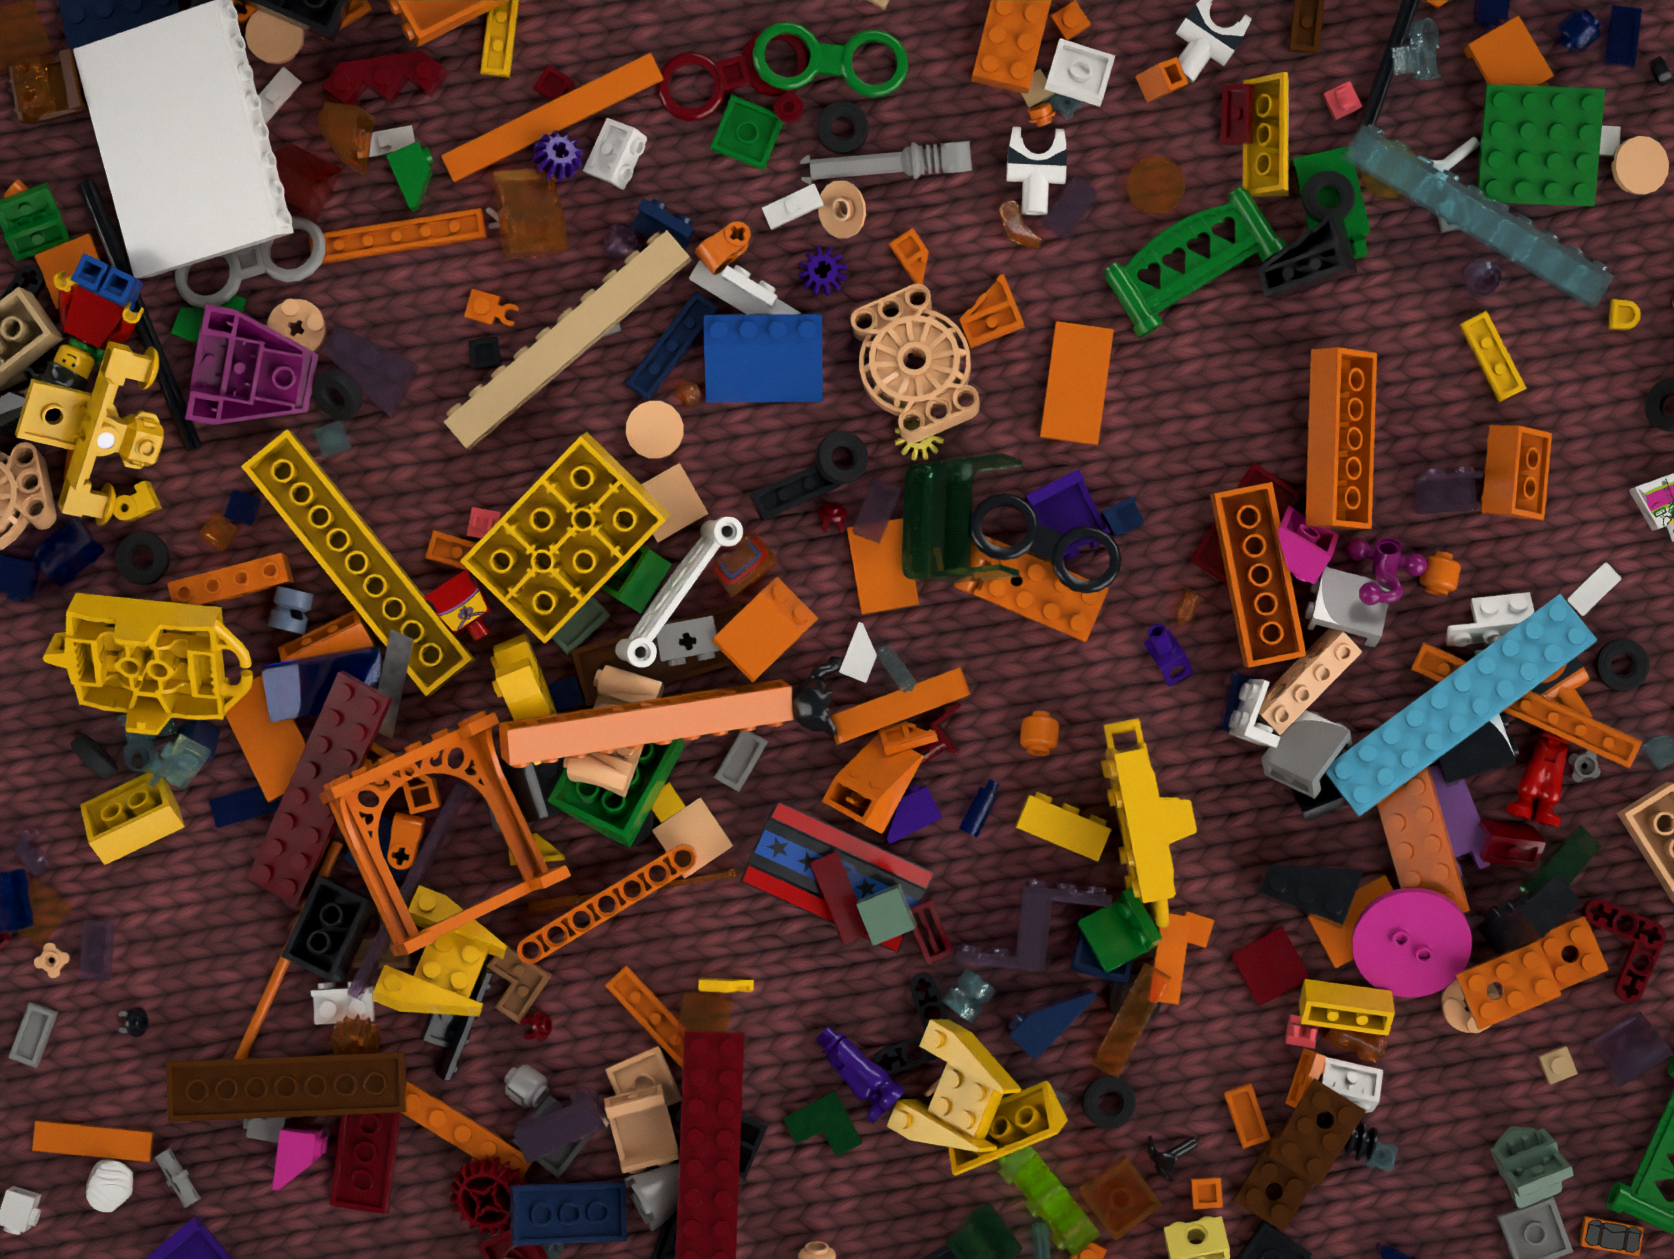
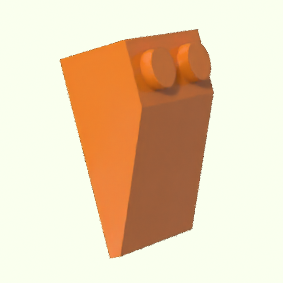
[711,577,819,682]

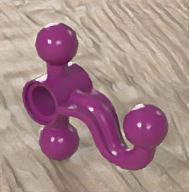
[1347,538,1427,605]

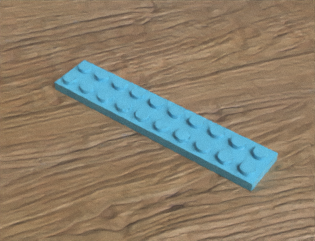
[1325,594,1597,817]

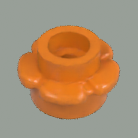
[1028,102,1056,127]

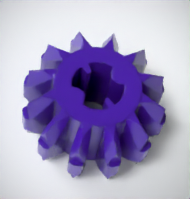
[532,130,583,183]
[798,246,847,296]

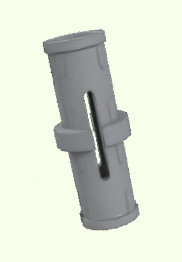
[154,1148,201,1208]

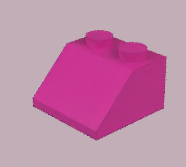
[1278,505,1339,585]
[272,1123,328,1190]

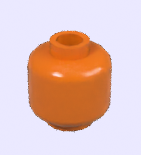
[1419,551,1461,596]
[1020,711,1059,756]

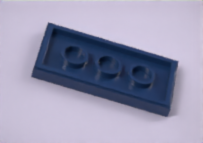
[510,1181,627,1246]

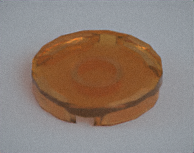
[1126,156,1185,215]

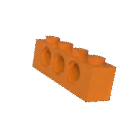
[167,553,294,606]

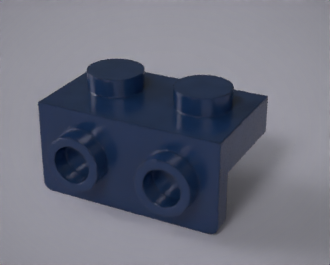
[631,198,695,250]

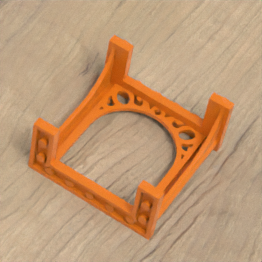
[318,711,571,957]

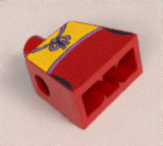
[423,569,492,642]

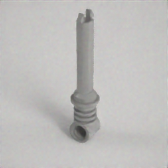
[800,141,972,185]

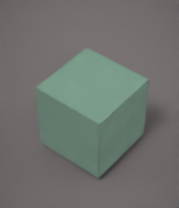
[856,883,917,946]

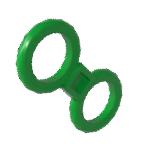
[752,21,909,98]

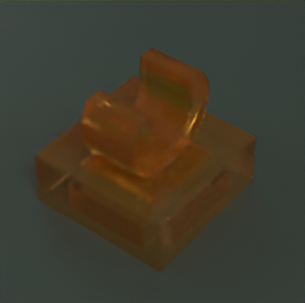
[198,512,240,553]

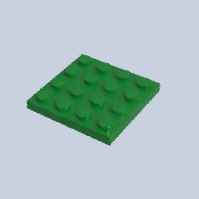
[1476,83,1605,206]

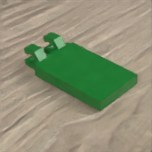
[1292,146,1370,260]

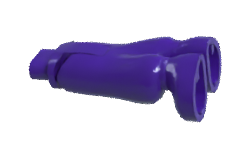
[816,1026,906,1124]

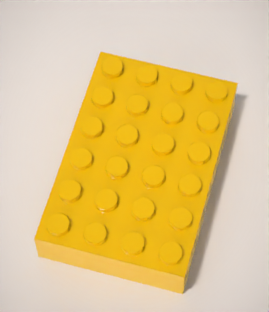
[460,432,671,644]

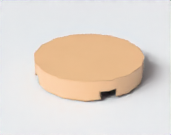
[245,10,305,64]
[1611,136,1669,195]
[626,401,684,459]

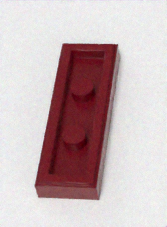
[808,851,868,945]

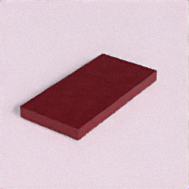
[1189,462,1303,586]
[329,1112,402,1214]

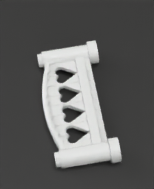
[615,517,743,667]

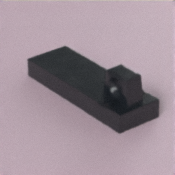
[749,465,842,521]

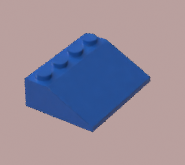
[704,314,823,403]

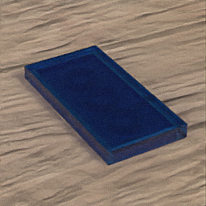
[261,646,382,723]

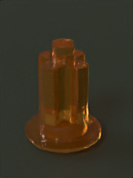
[1175,588,1206,625]

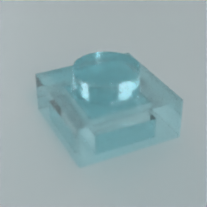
[313,420,352,458]

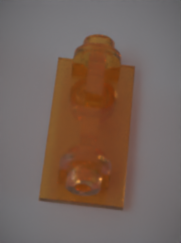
[1323,1028,1388,1062]

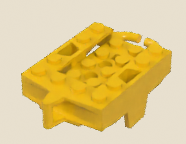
[43,593,253,735]
[1101,718,1197,928]

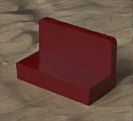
[1479,819,1546,868]

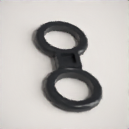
[969,493,1122,594]

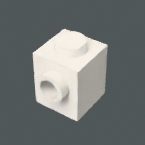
[0,1186,41,1235]

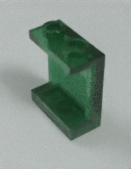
[945,1202,1023,1259]

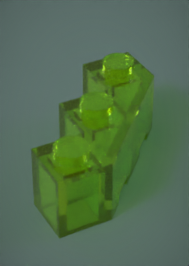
[997,1145,1101,1257]

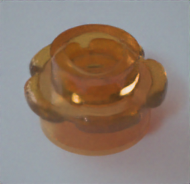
[675,380,701,408]

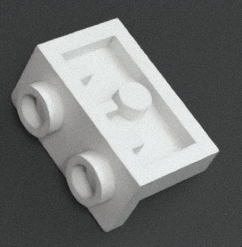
[583,118,647,190]
[311,980,375,1025]
[1320,1057,1383,1113]

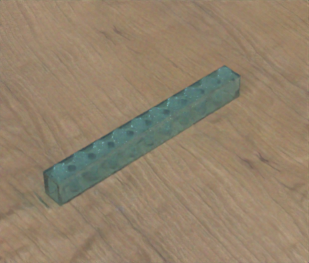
[1341,124,1614,308]

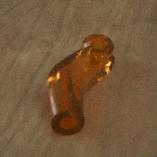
[999,200,1042,250]

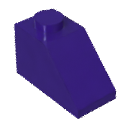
[887,783,942,844]

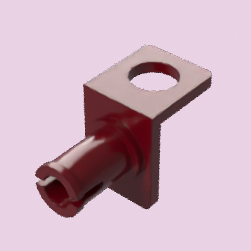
[914,702,961,764]

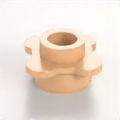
[34,943,70,978]

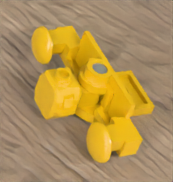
[15,341,164,526]

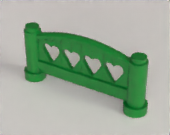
[1103,186,1287,339]
[1606,1053,1674,1235]

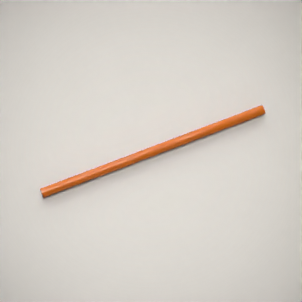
[234,840,344,1059]

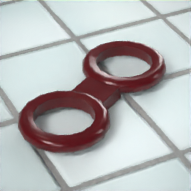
[657,30,810,121]

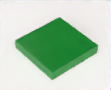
[710,94,784,171]

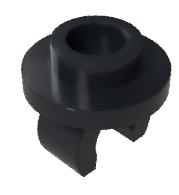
[118,1007,149,1037]

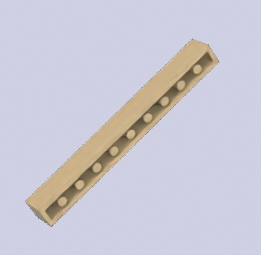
[444,230,692,450]

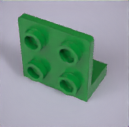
[1077,887,1162,973]

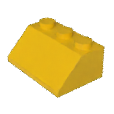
[80,767,184,865]

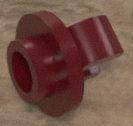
[774,93,803,123]
[818,503,848,533]
[520,1011,552,1041]

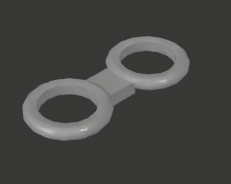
[175,216,326,309]

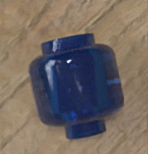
[1557,8,1602,52]

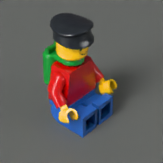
[40,253,144,391]

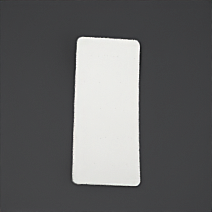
[1568,563,1621,616]

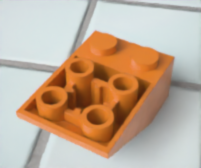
[822,733,924,834]

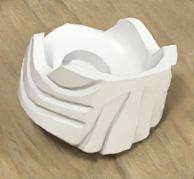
[86,1158,133,1212]

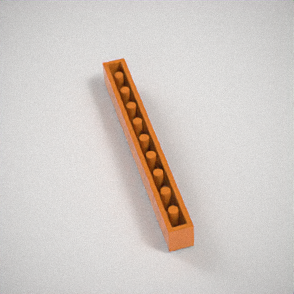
[499,679,793,768]

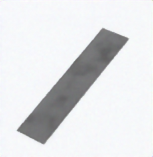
[378,629,414,739]

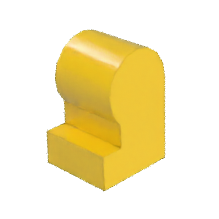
[113,481,162,522]

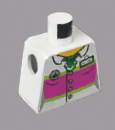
[1629,473,1674,542]

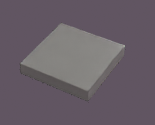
[1496,1196,1573,1259]

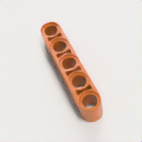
[829,667,971,745]

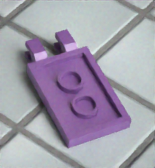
[1430,764,1490,877]

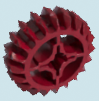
[450,1154,526,1235]

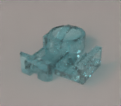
[1392,18,1441,81]
[117,714,176,773]

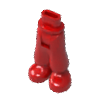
[1505,730,1569,828]

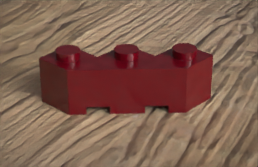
[322,51,449,110]

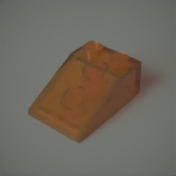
[493,169,568,259]

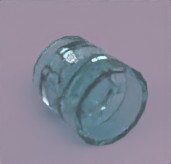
[942,968,997,1023]

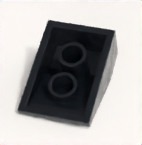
[479,757,565,833]

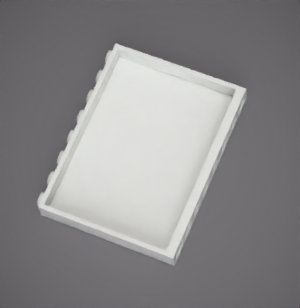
[73,0,294,279]

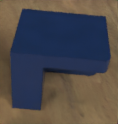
[1101,496,1144,539]
[173,720,220,769]

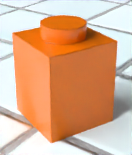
[1135,57,1189,103]

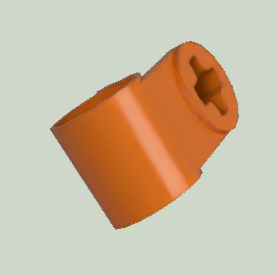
[694,221,751,275]
[387,812,425,870]

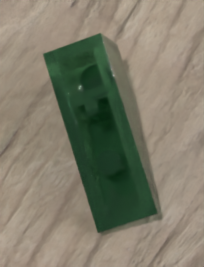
[1518,825,1601,893]

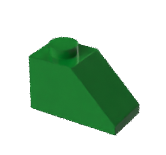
[386,141,434,213]

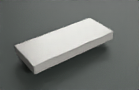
[258,67,302,124]
[355,125,415,159]
[762,184,824,230]

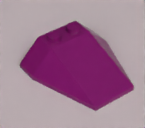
[185,304,318,425]

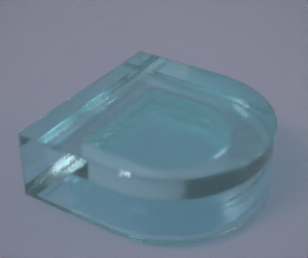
[1642,735,1674,770]

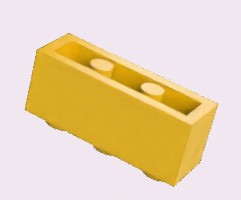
[1015,792,1111,862]
[1299,979,1395,1036]

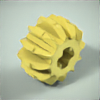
[895,416,944,461]

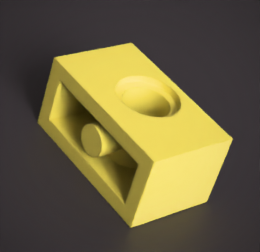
[1164,1216,1230,1259]

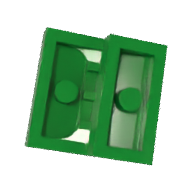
[0,183,71,262]

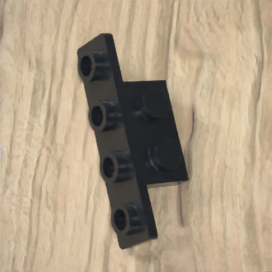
[420,966,492,1082]

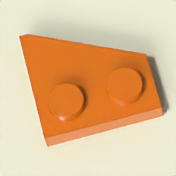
[959,274,1025,349]

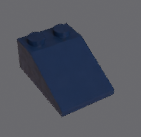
[1007,988,1097,1061]

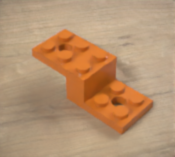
[1455,915,1609,1030]

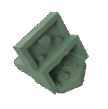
[1490,1126,1574,1208]

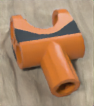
[1531,657,1593,717]

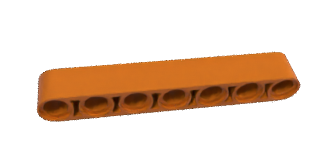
[517,844,697,964]

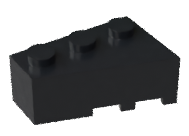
[1258,212,1358,301]

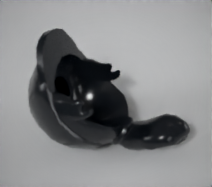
[792,656,842,737]

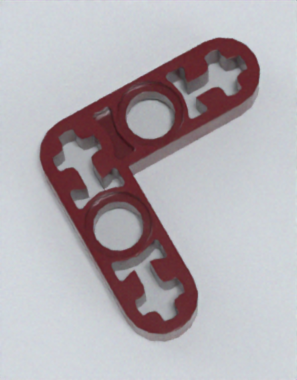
[1582,899,1666,1003]

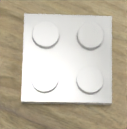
[1044,38,1115,107]

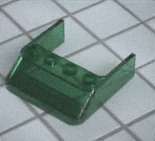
[902,453,1022,583]

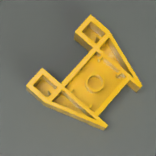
[490,633,558,765]
[372,885,507,1017]
[887,1019,1021,1152]

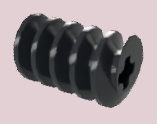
[1316,1112,1378,1162]

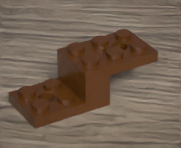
[1232,1078,1366,1232]

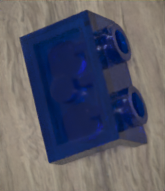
[31,516,105,587]
[0,868,33,933]

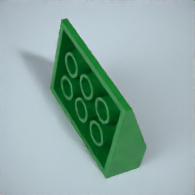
[548,738,685,848]

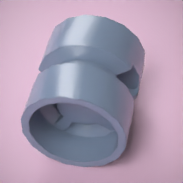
[267,586,314,634]

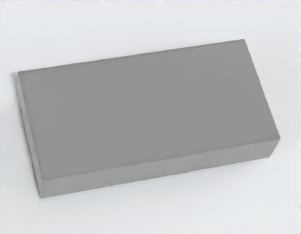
[714,731,768,792]
[8,1002,58,1068]

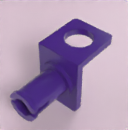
[1144,624,1193,687]

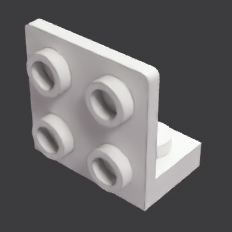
[1228,679,1281,748]

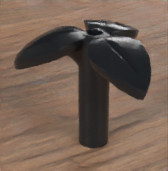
[1147,1135,1198,1183]

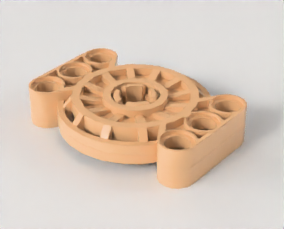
[851,284,980,443]
[0,442,56,550]

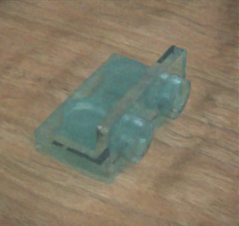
[148,734,211,790]

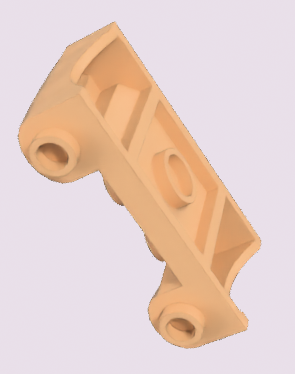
[563,665,664,797]

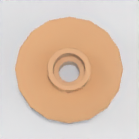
[818,180,866,239]

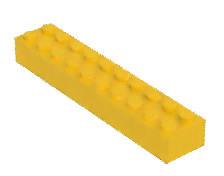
[241,429,476,696]

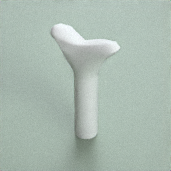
[1421,137,1480,191]

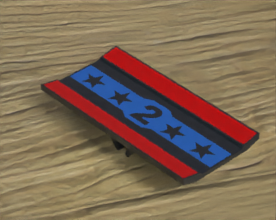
[740,800,935,953]

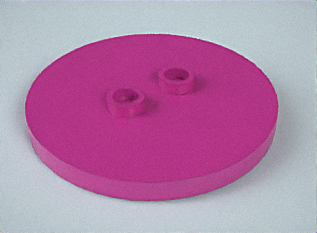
[1352,887,1472,998]

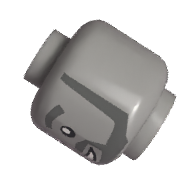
[504,1064,549,1109]

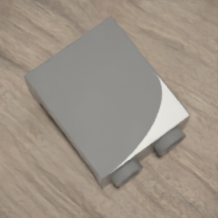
[1304,567,1390,648]
[1261,710,1352,799]

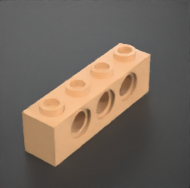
[1257,628,1362,735]

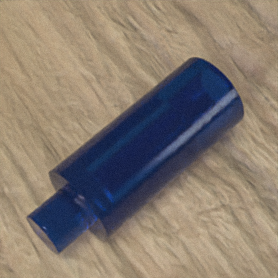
[959,779,999,837]

